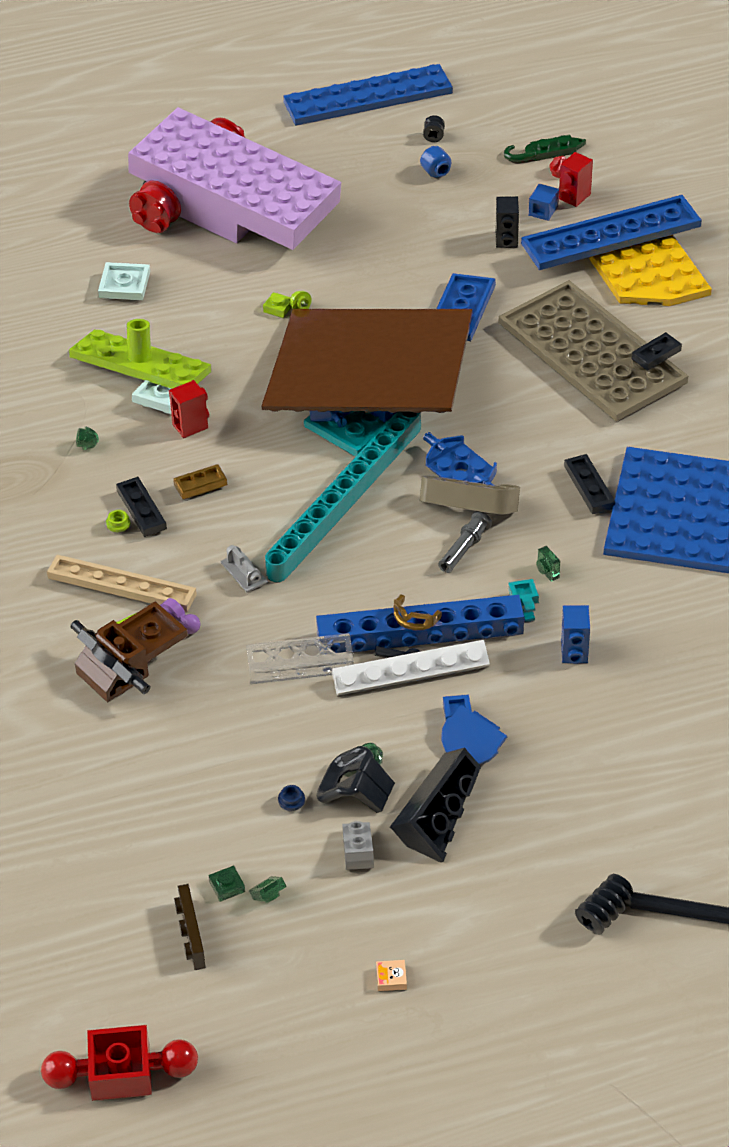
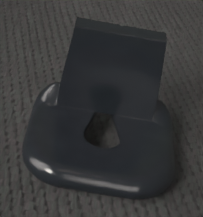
[316,746,395,813]

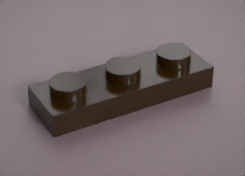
[174,883,206,970]

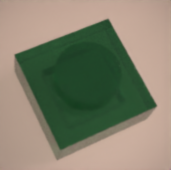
[536,546,561,582]
[208,865,245,902]
[249,876,287,903]

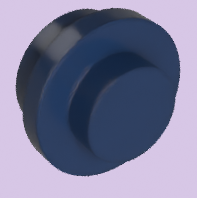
[278,785,305,811]

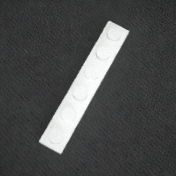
[332,640,490,696]

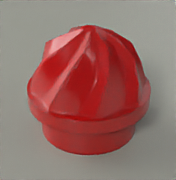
[549,156,566,178]

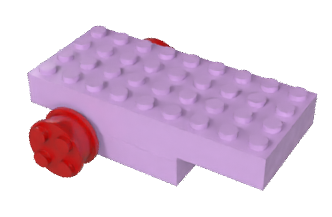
[128,107,341,250]

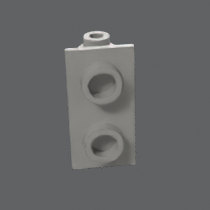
[221,545,268,593]

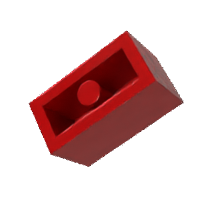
[559,152,593,207]
[169,380,210,439]

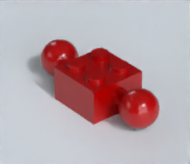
[41,1025,198,1101]

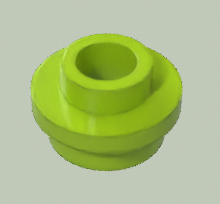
[290,291,312,309]
[106,510,131,532]

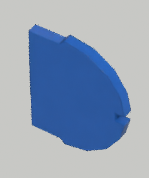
[441,705,508,765]

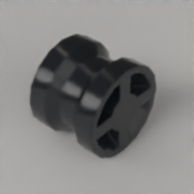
[423,115,445,142]

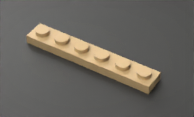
[47,555,197,612]

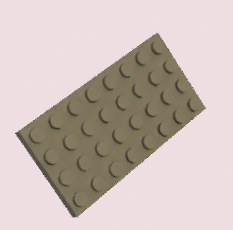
[498,280,689,422]

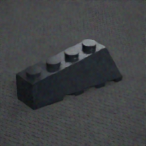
[390,747,481,863]

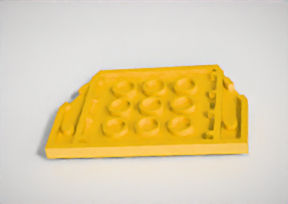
[589,235,712,306]

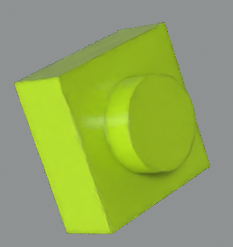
[263,292,292,318]

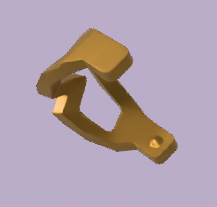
[393,594,442,630]

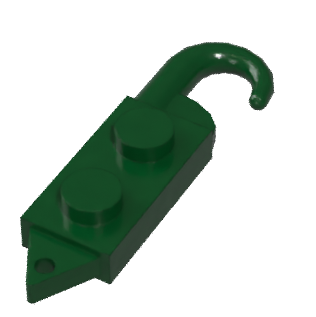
[504,135,586,162]

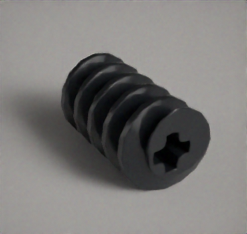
[575,873,633,935]

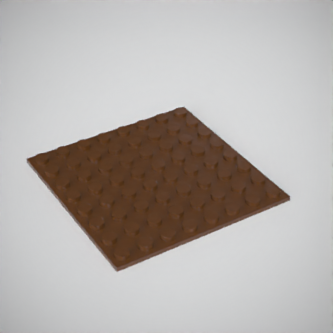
[261,309,473,413]

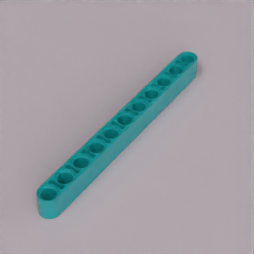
[265,411,421,582]

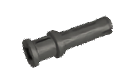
[438,511,492,573]

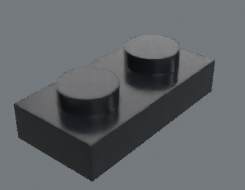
[631,332,682,371]

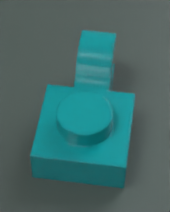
[508,579,539,622]

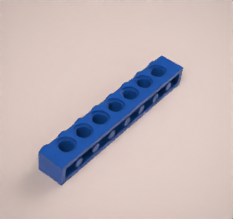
[316,595,524,656]

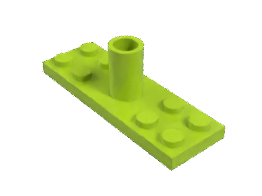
[69,319,211,389]

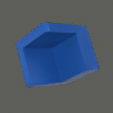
[529,184,559,221]

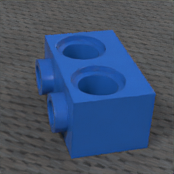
[561,605,590,664]

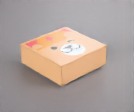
[376,960,407,991]

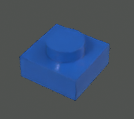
[443,694,472,721]

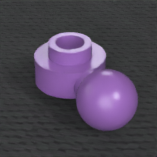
[160,598,201,634]

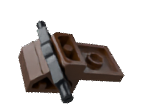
[70,601,188,703]

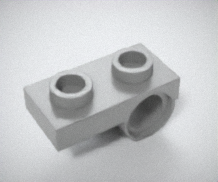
[342,821,374,870]

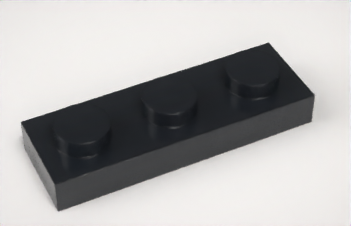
[564,454,615,515]
[116,476,167,537]

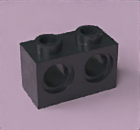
[495,196,519,248]

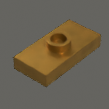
[173,464,228,500]

